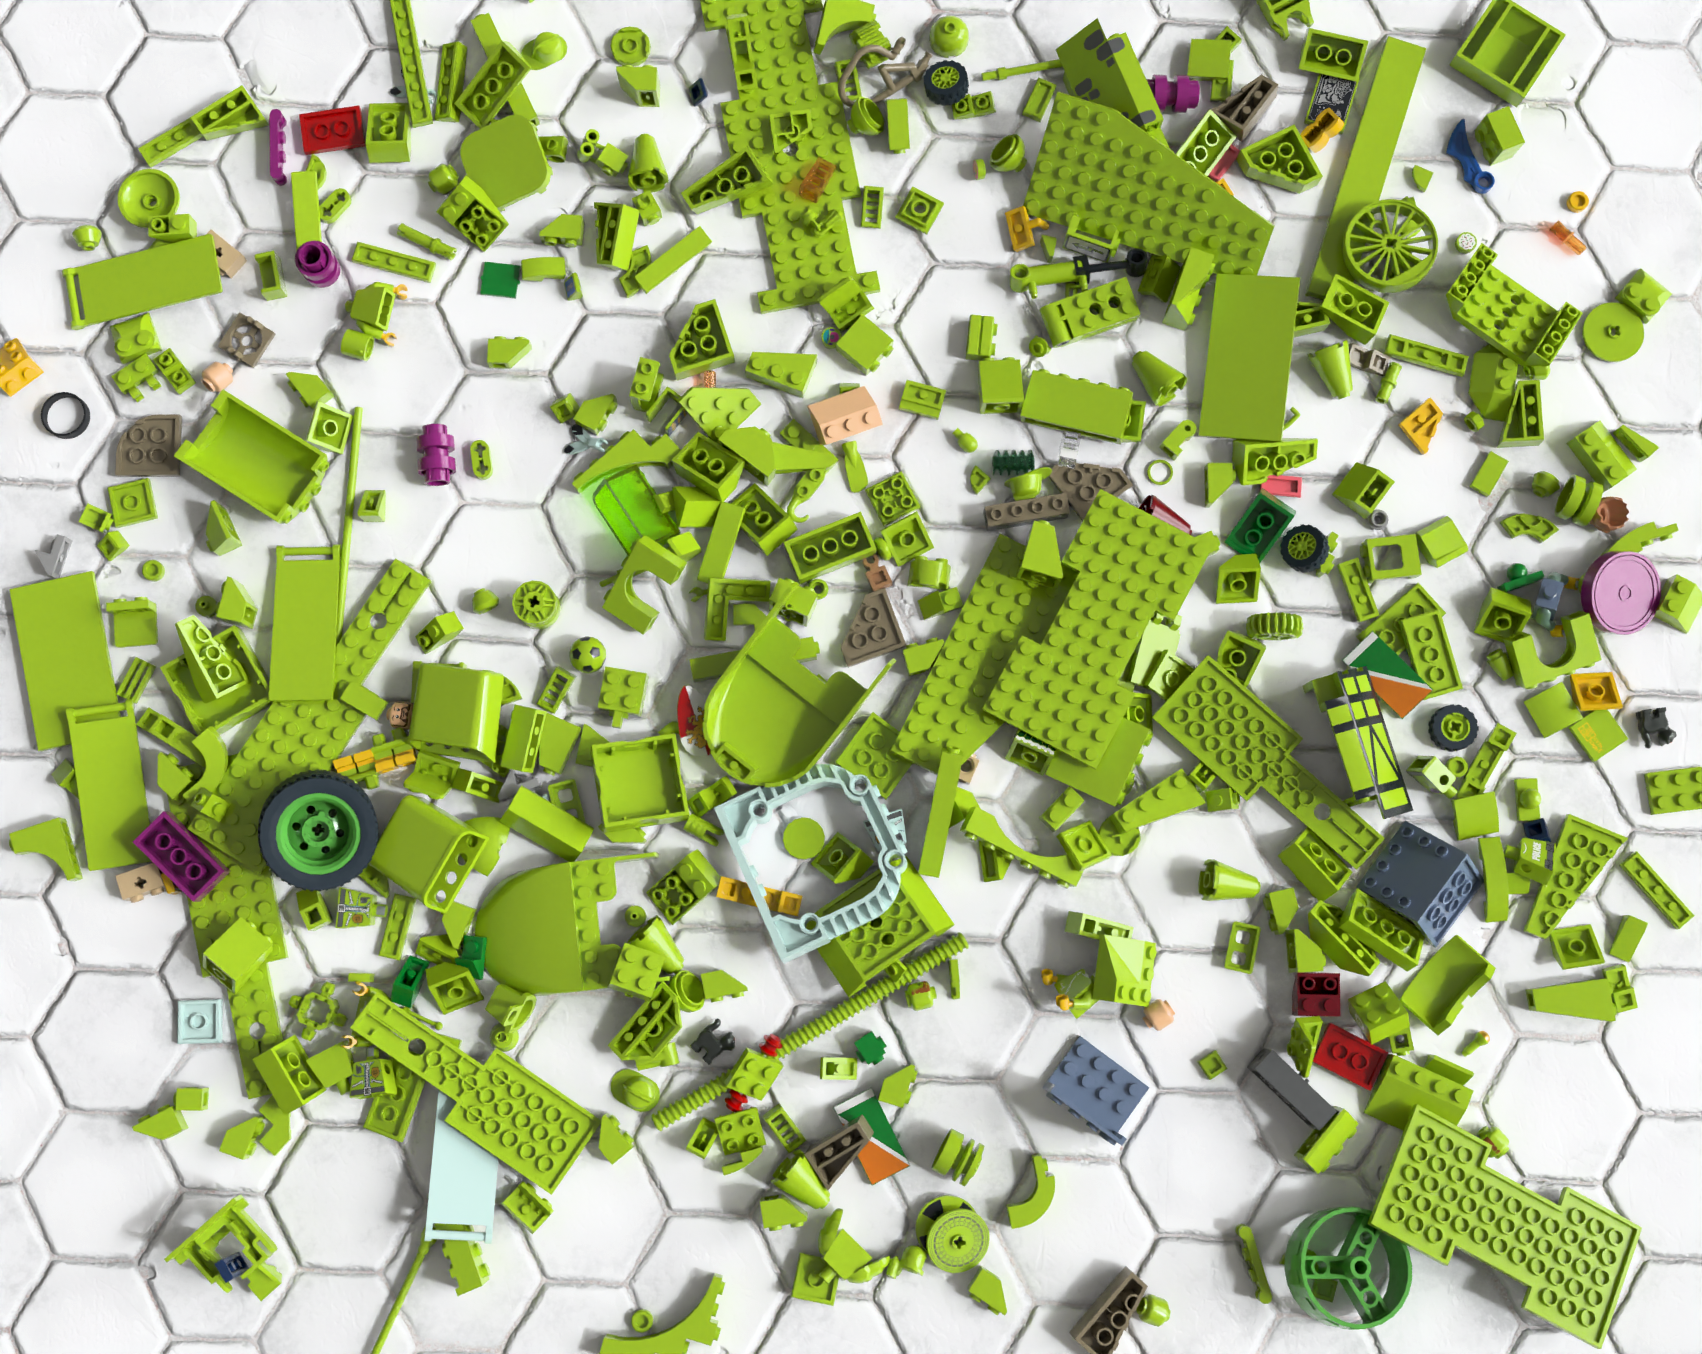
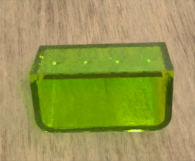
[592,464,681,556]

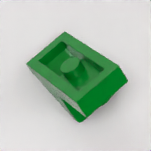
[455,934,487,980]

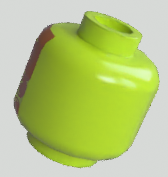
[904,981,937,1011]
[1477,1126,1509,1159]

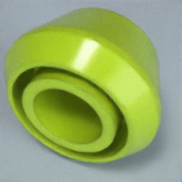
[72,225,102,251]
[1523,365,1550,380]
[1532,471,1560,498]
[472,588,499,615]
[489,1023,519,1052]

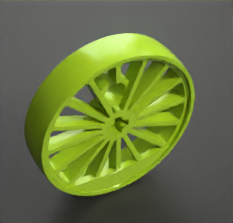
[1342,199,1438,293]

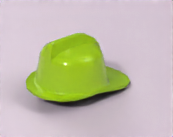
[521,32,567,70]
[1004,467,1052,501]
[611,1069,660,1112]

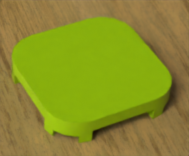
[460,114,553,212]

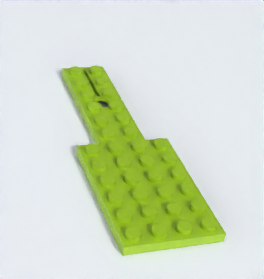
[1151,655,1385,870]
[350,992,601,1195]

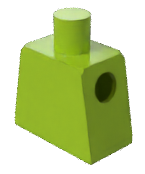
[306,1040,355,1096]

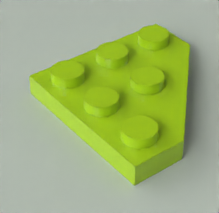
[677,387,761,443]

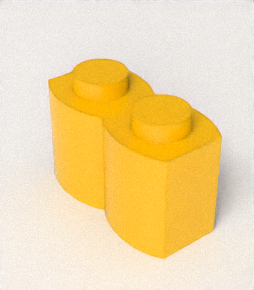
[1300,108,1345,153]

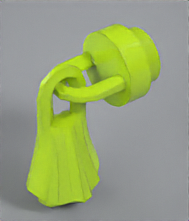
[802,209,844,236]

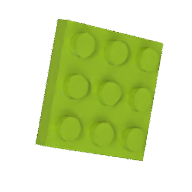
[835,712,913,800]

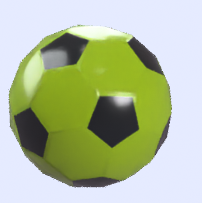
[569,636,606,673]

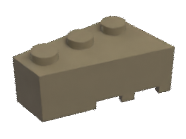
[805,1114,874,1190]

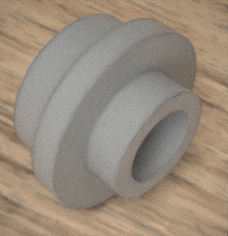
[1367,509,1389,530]

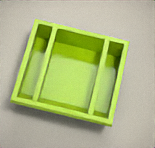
[1449,0,1566,108]

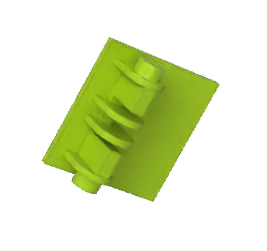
[714,1107,767,1156]

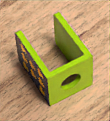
[646,386,688,437]

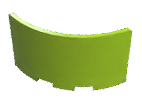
[1399,935,1496,1036]

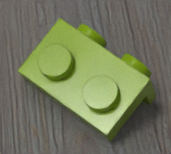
[501,1181,554,1235]

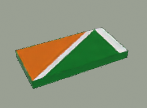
[1342,630,1433,719]
[833,1087,910,1185]

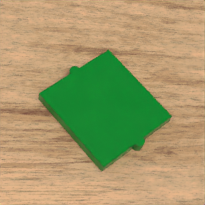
[480,262,521,299]

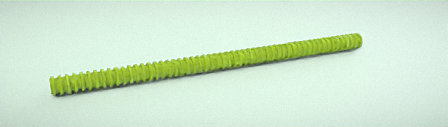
[651,932,969,1131]

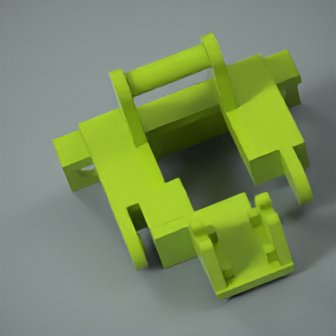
[164,1194,282,1301]

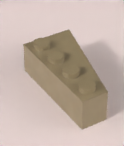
[1069,1266,1148,1354]

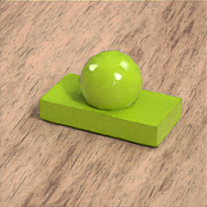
[1514,778,1542,821]

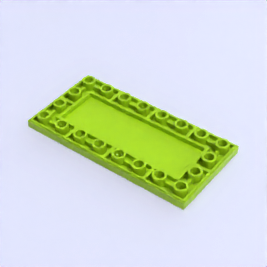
[1198,274,1300,442]
[9,571,121,752]

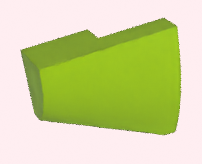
[769,109,812,153]

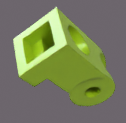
[1159,420,1197,461]

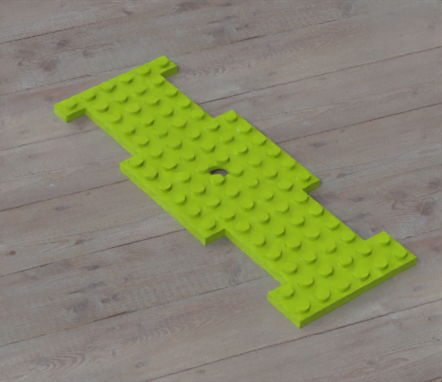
[700,0,881,314]

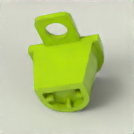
[485,984,537,1033]

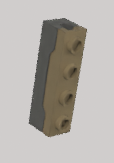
[983,493,1070,532]

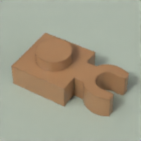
[863,554,892,592]

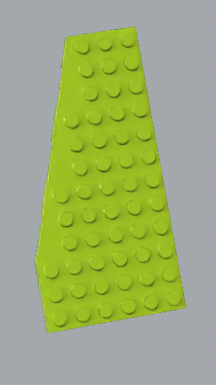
[1023,92,1275,275]
[890,534,1079,775]

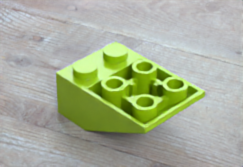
[436,175,509,252]
[646,849,721,925]

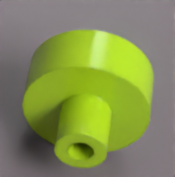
[195,596,217,617]
[625,906,646,927]

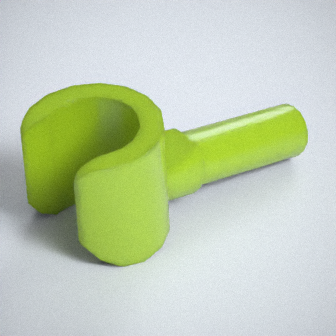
[688,587,707,602]

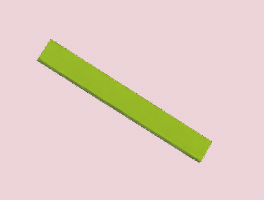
[389,0,433,128]

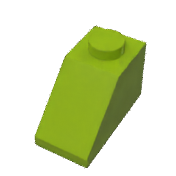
[1204,463,1236,508]
[451,768,504,803]
[441,901,477,949]

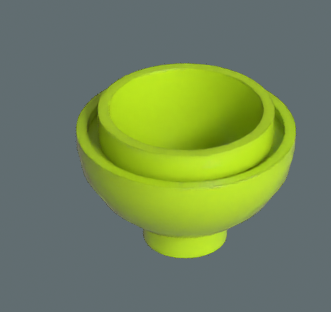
[847,97,884,136]
[990,134,1027,172]
[669,970,705,1013]

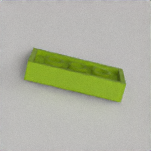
[454,40,532,129]
[1339,888,1424,972]

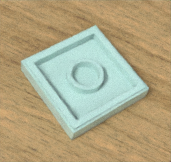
[177,999,223,1044]

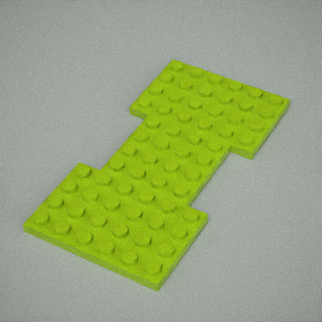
[982,489,1213,770]
[1367,1104,1642,1349]

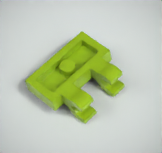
[111,353,162,402]

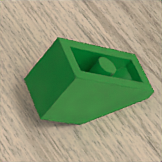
[391,955,430,1008]

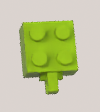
[598,666,649,729]

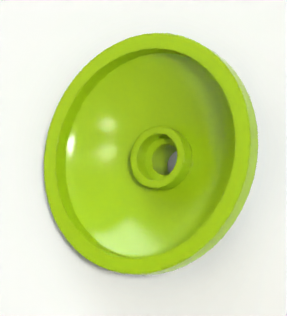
[118,169,180,228]

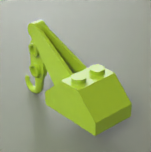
[718,426,834,523]

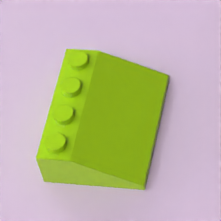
[1364,1054,1474,1131]

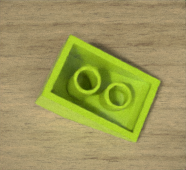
[366,103,411,163]
[1320,274,1390,345]
[731,483,798,556]

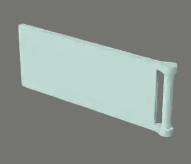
[424,1089,498,1244]

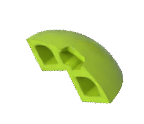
[460,817,510,877]

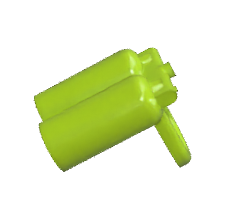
[577,129,605,163]

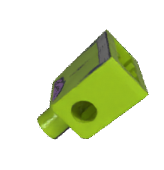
[1406,755,1458,799]

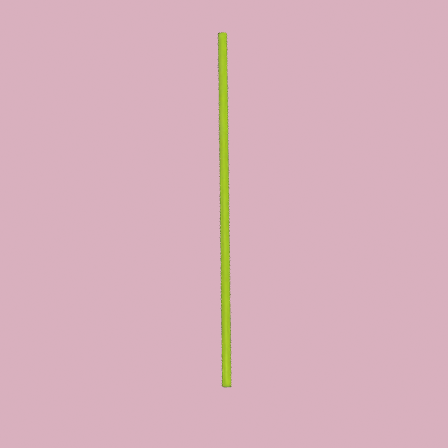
[336,407,363,646]

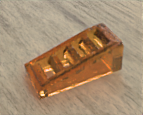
[799,157,836,203]

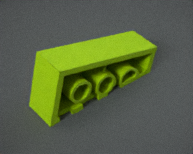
[1109,768,1206,834]
[434,1223,490,1296]

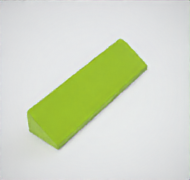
[434,41,467,123]
[291,171,322,250]
[697,502,746,584]

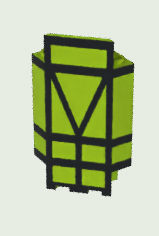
[1302,666,1414,819]

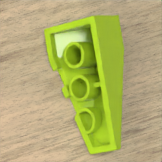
[1232,438,1318,485]
[175,615,250,704]
[1217,630,1266,688]

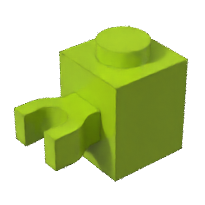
[632,190,662,226]

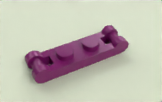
[269,109,287,186]

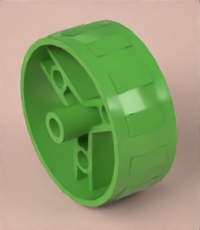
[1284,1206,1412,1330]

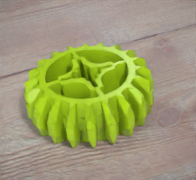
[1246,612,1303,641]

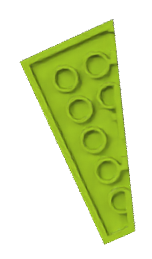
[1523,814,1628,939]

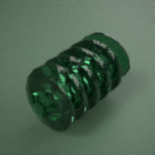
[992,450,1035,476]

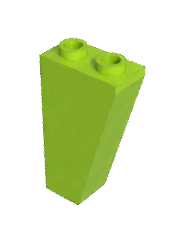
[1525,978,1617,1022]

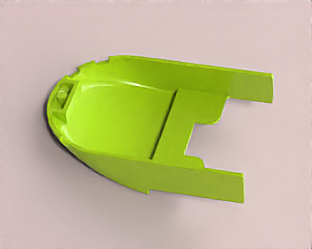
[702,582,897,787]
[475,852,672,996]

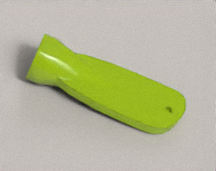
[841,441,868,493]

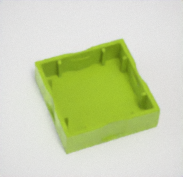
[160,625,273,736]
[590,733,690,833]

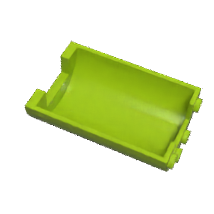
[174,389,330,524]

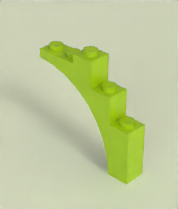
[599,1273,726,1354]

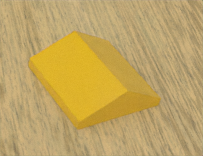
[1570,672,1623,711]

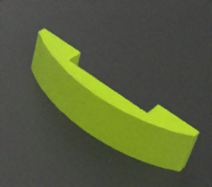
[1456,723,1517,798]
[1478,836,1509,923]

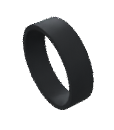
[41,392,90,439]

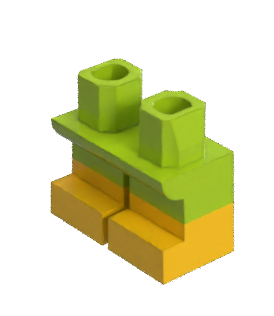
[371,727,417,774]
[333,749,381,790]

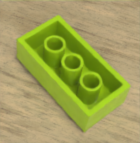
[784,511,877,584]

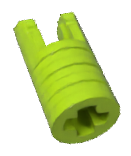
[683,813,724,847]

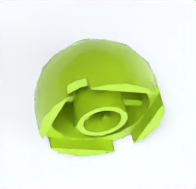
[929,15,969,58]

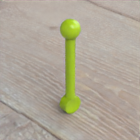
[402,1007,443,1030]

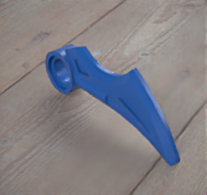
[1446,119,1495,194]

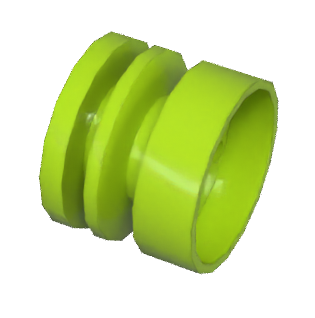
[512,580,561,630]
[931,1128,985,1187]

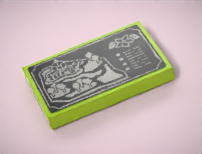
[1304,74,1360,135]

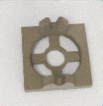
[218,312,276,368]

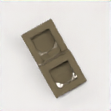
[1348,343,1391,376]

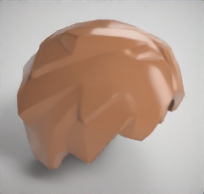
[1590,496,1629,533]

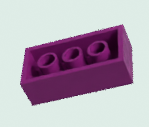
[133,811,231,902]

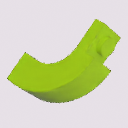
[726,13,758,90]
[182,726,228,801]
[1006,1153,1055,1229]

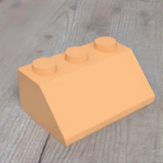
[807,386,883,445]

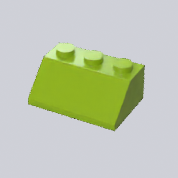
[1298,28,1369,82]
[1566,420,1637,493]
[672,432,745,503]
[1278,827,1352,901]
[252,1035,327,1116]
[1294,1105,1358,1174]

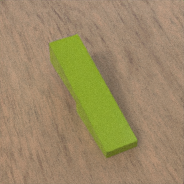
[634,226,712,294]

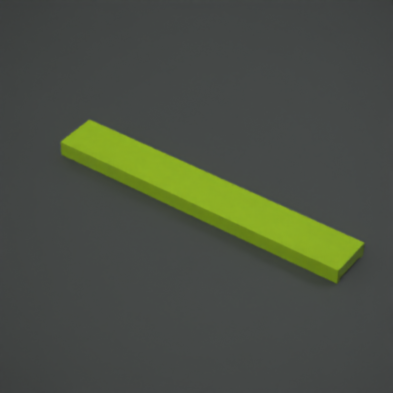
[1305,36,1426,300]

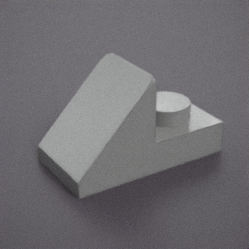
[35,534,72,579]
[498,769,542,802]

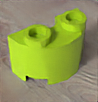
[907,556,951,590]

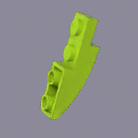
[1600,521,1679,556]
[136,708,206,769]

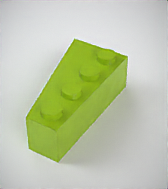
[681,146,774,215]

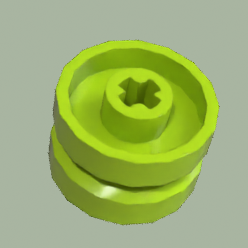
[1554,474,1603,527]

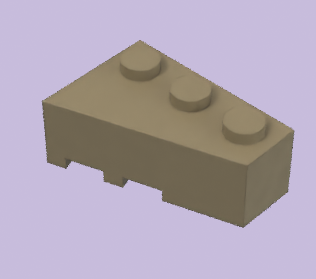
[1211,74,1278,142]

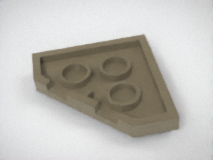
[1048,460,1133,522]
[841,588,906,668]

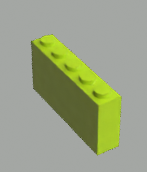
[1020,369,1133,445]

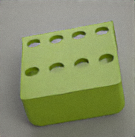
[407,663,504,763]
[369,795,490,913]

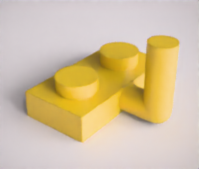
[1005,206,1050,252]

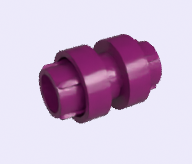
[1146,74,1200,113]
[295,241,340,288]
[416,424,456,486]

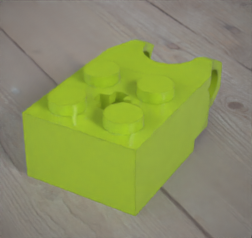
[1256,0,1314,41]

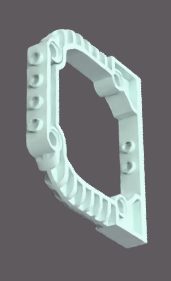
[714,764,907,964]

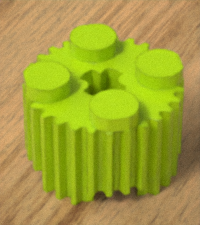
[849,20,891,69]

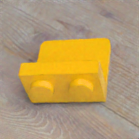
[0,338,44,397]

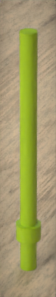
[981,59,1063,81]

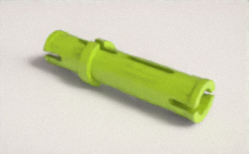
[397,223,457,260]

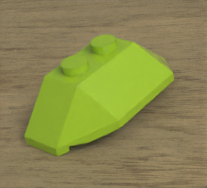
[1468,344,1518,422]
[1308,900,1380,977]
[608,981,682,1060]

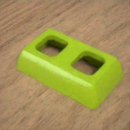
[548,779,586,823]
[1224,921,1261,974]

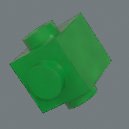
[854,1030,887,1065]

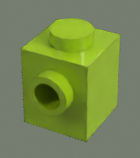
[595,143,628,177]

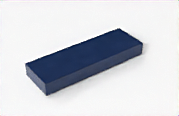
[215,1252,249,1283]

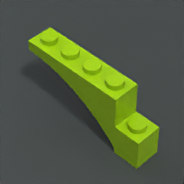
[572,429,681,494]

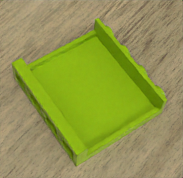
[1045,717,1153,807]

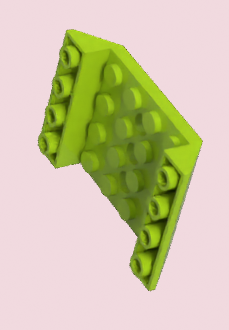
[1446,243,1583,366]
[806,856,955,997]

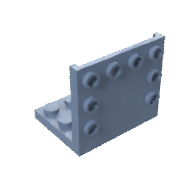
[1356,820,1484,948]
[1042,1036,1150,1146]

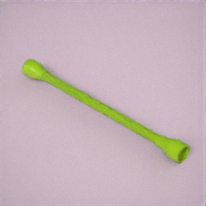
[370,1225,438,1354]

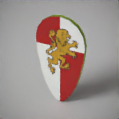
[677,685,711,757]

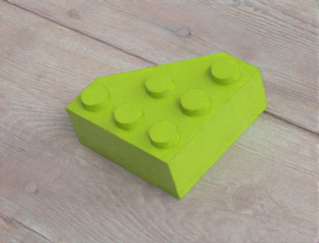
[1236,124,1323,194]
[669,299,735,381]

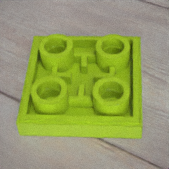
[865,471,920,527]

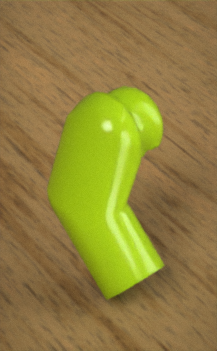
[658,721,679,735]

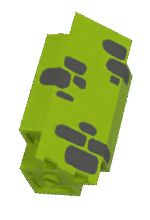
[1056,18,1169,148]

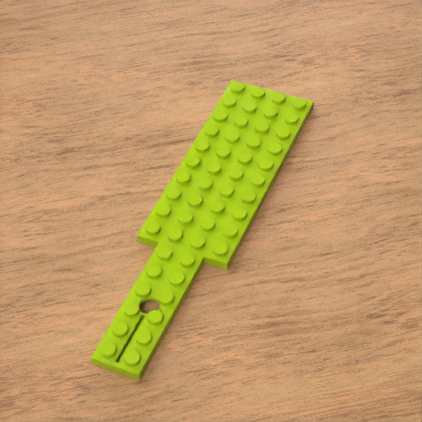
[187,558,431,874]
[167,753,289,1099]

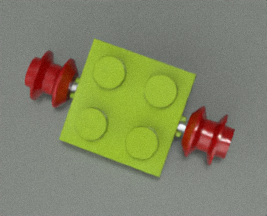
[724,1034,784,1112]

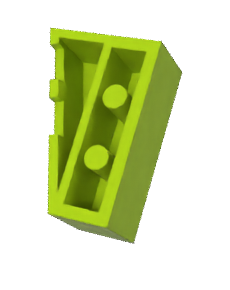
[594,202,640,271]

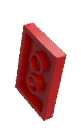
[299,105,366,155]
[1313,1023,1389,1091]

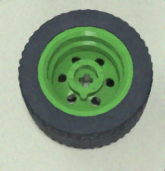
[258,770,378,891]

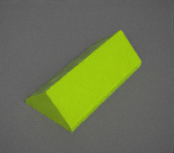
[1175,109,1237,176]
[499,785,594,862]

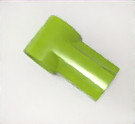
[635,1042,679,1071]

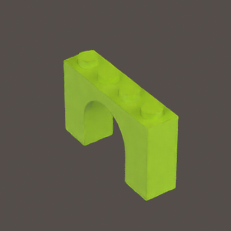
[602,535,687,635]
[1503,610,1602,689]

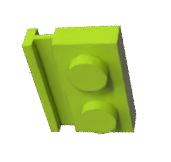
[899,380,946,420]

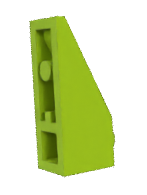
[1064,911,1134,940]

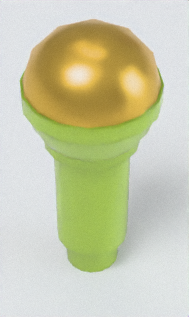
[1461,1031,1490,1057]

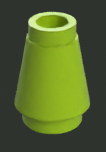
[1486,648,1514,681]

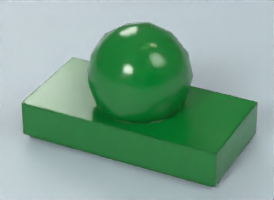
[1497,563,1545,592]

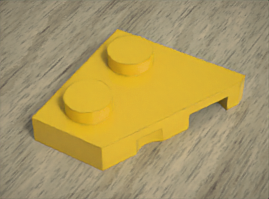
[1398,397,1443,455]

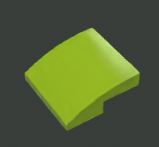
[1187,39,1232,80]
[1524,682,1583,739]
[1451,791,1499,841]

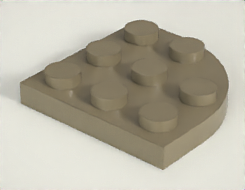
[115,414,182,477]

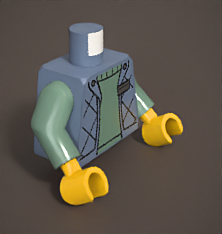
[1531,572,1579,637]

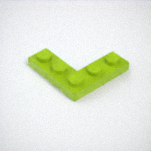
[704,577,771,641]

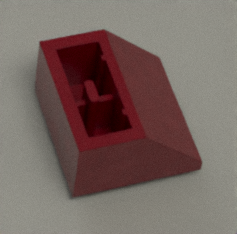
[1292,973,1341,1017]

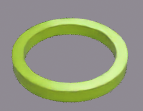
[1147,460,1173,485]

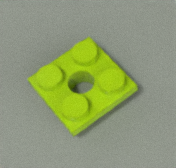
[895,186,944,235]

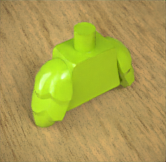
[818,1208,891,1284]

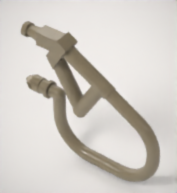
[838,37,933,108]

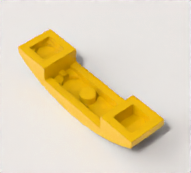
[716,876,803,916]

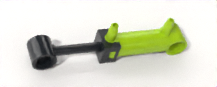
[1010,248,1147,299]

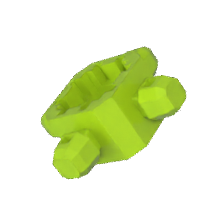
[289,981,348,1041]

